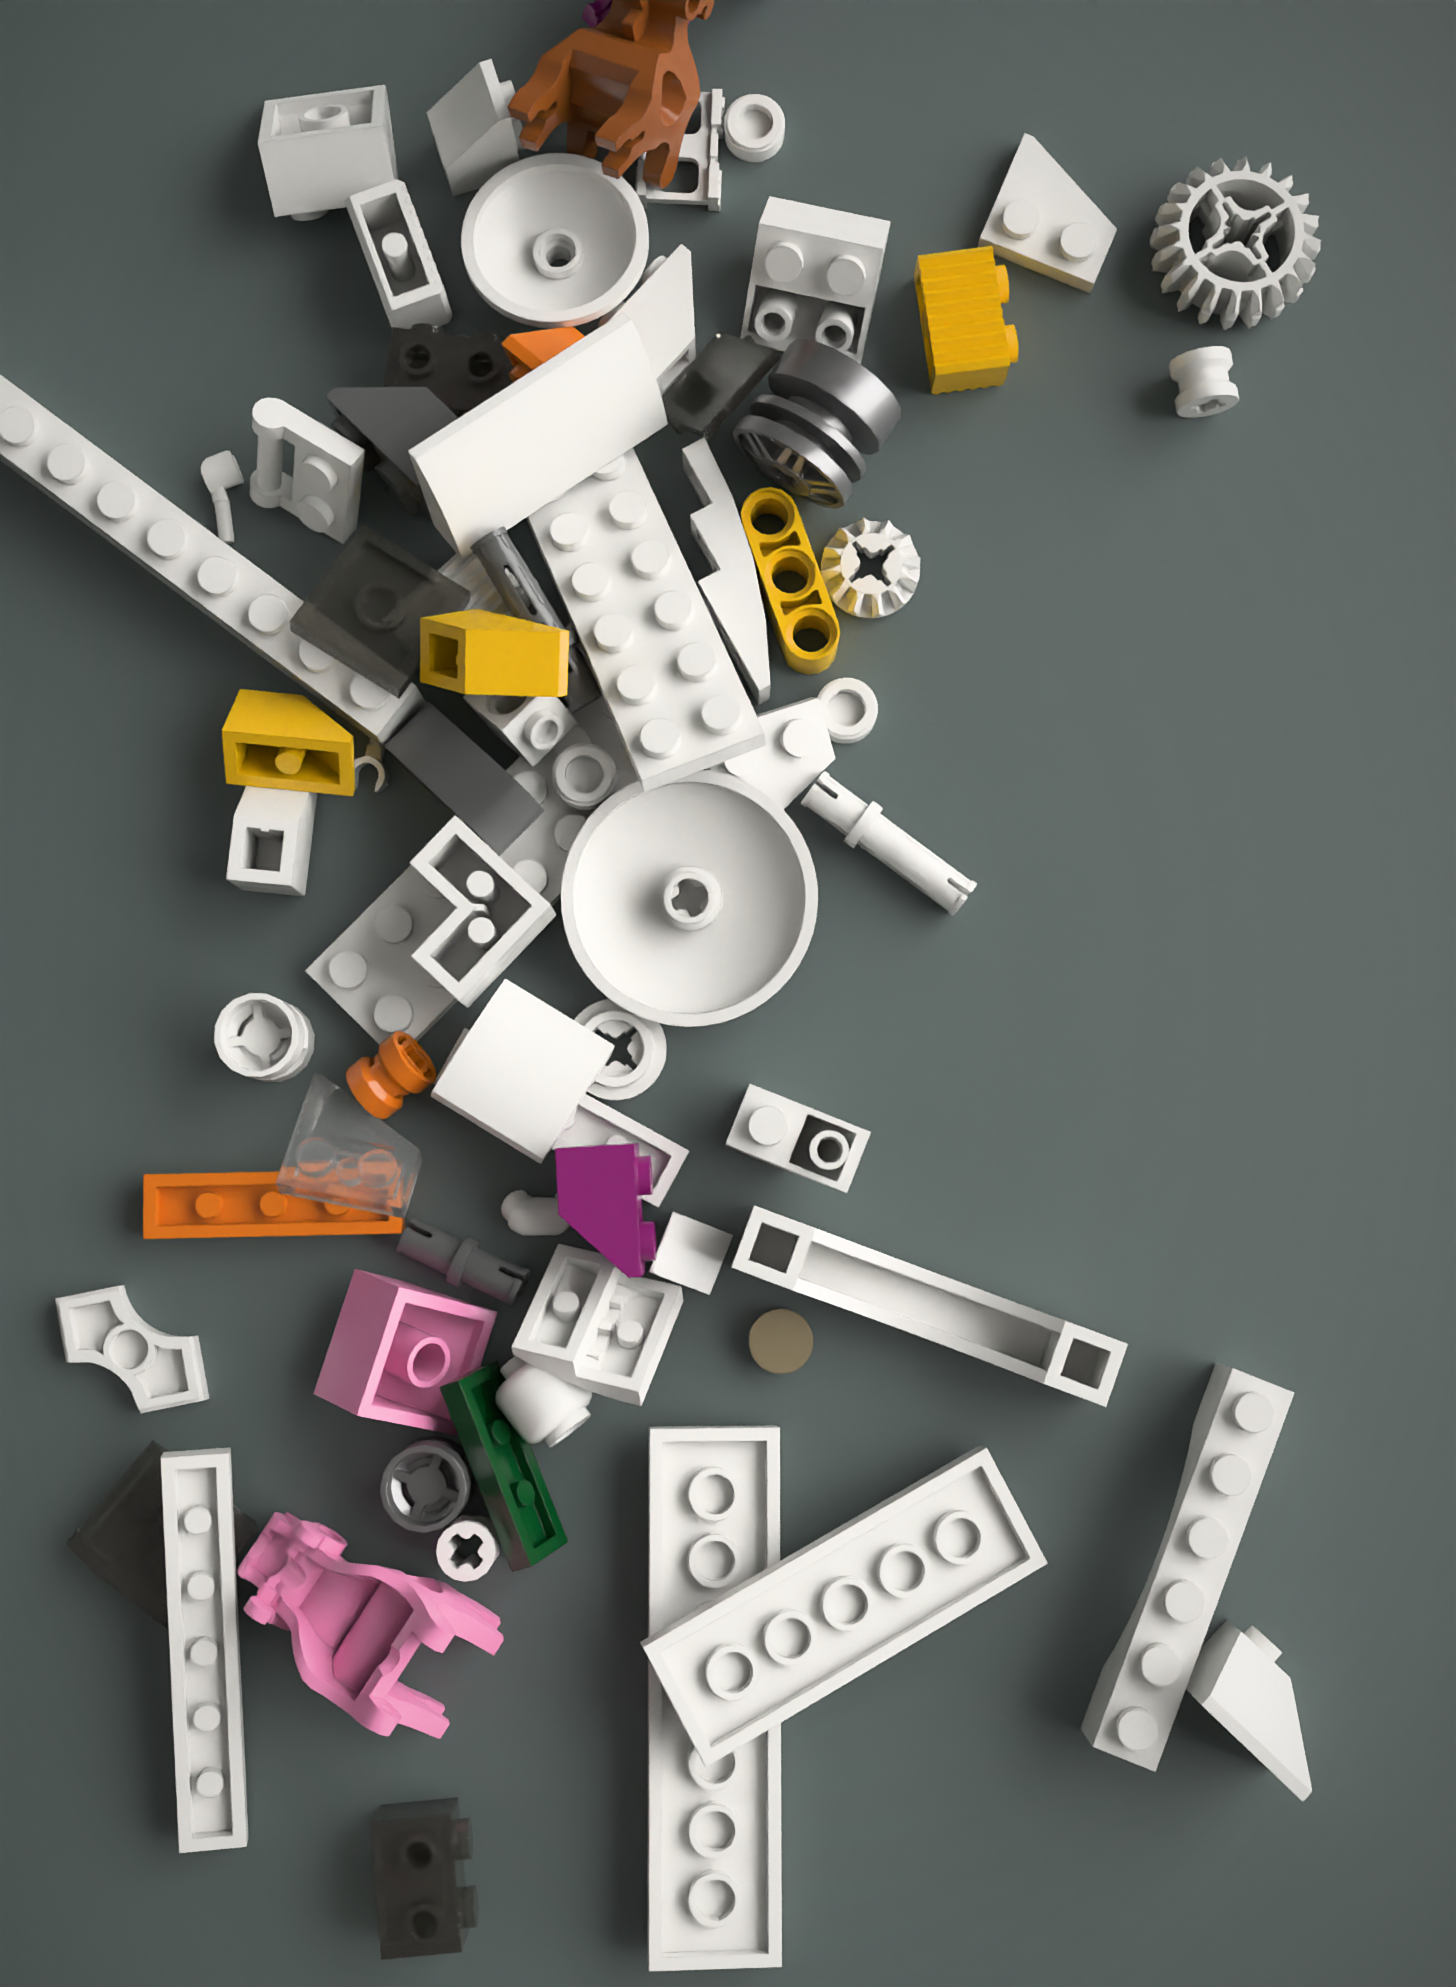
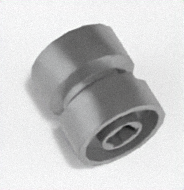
[380,1436,476,1533]

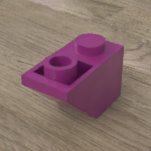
[555,1143,657,1278]

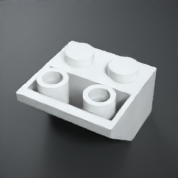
[740,196,891,364]

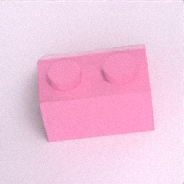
[313,1269,498,1435]

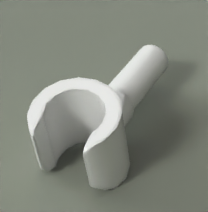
[201,450,244,544]
[354,738,389,793]

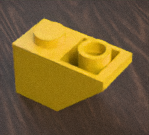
[420,609,569,697]

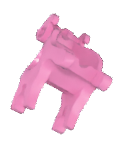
[236,1512,504,1739]

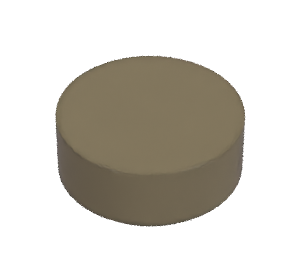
[749,1308,813,1374]

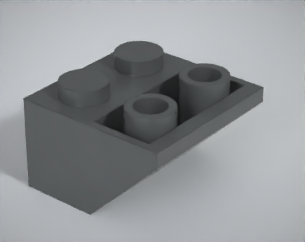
[325,387,458,523]

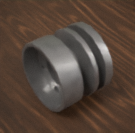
[733,339,901,509]

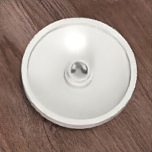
[561,770,818,1027]

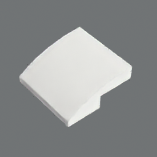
[431,979,615,1164]
[511,1244,683,1406]

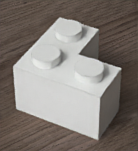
[409,815,556,1008]

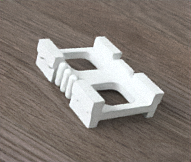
[635,89,725,212]

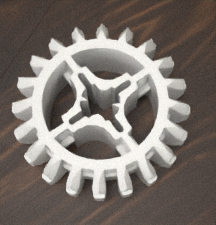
[1150,156,1321,330]

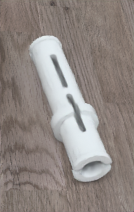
[801,771,977,917]

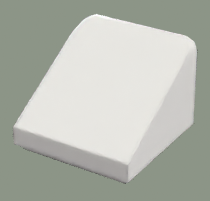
[649,1212,733,1295]

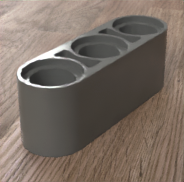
[384,702,544,856]

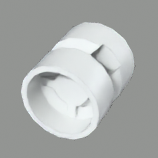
[214,993,315,1082]

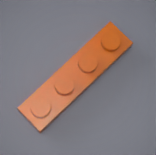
[143,1169,405,1239]

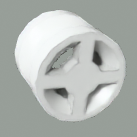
[1169,346,1239,418]

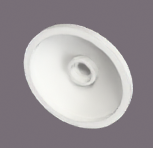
[461,153,649,328]

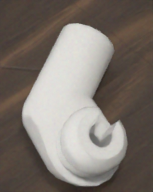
[501,1190,570,1236]

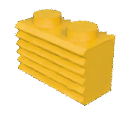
[914,246,1018,395]

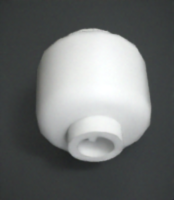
[495,1356,592,1448]

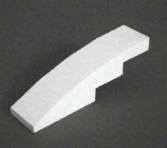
[682,438,770,705]

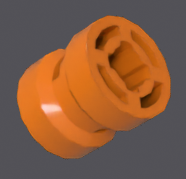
[345,1031,437,1120]

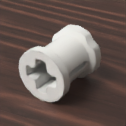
[436,1514,500,1582]

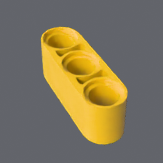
[741,487,840,675]

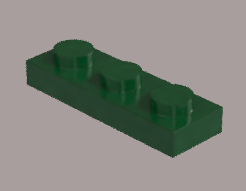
[439,1361,568,1572]

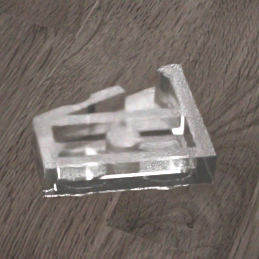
[276,1073,423,1219]

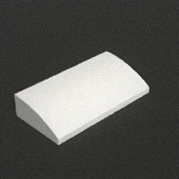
[408,312,668,559]

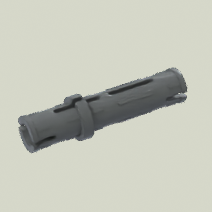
[470,526,603,714]

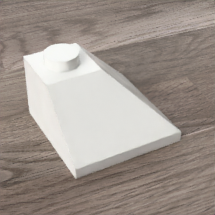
[1186,1620,1312,1802]

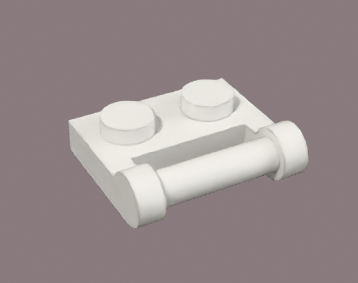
[250,398,365,544]

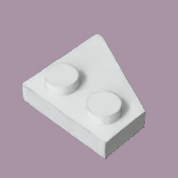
[977,133,1117,293]

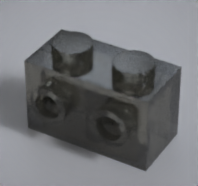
[384,323,514,418]
[371,1797,479,1960]

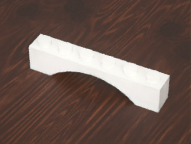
[731,1205,1128,1407]
[1080,1363,1294,1772]

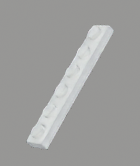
[161,1447,248,1853]

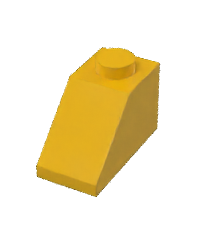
[222,689,355,796]

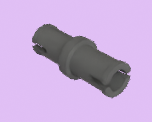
[396,1216,530,1308]

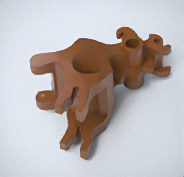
[507,0,714,189]

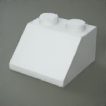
[258,85,399,221]

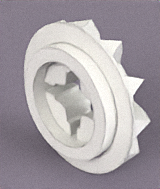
[821,517,920,618]
[574,999,667,1100]

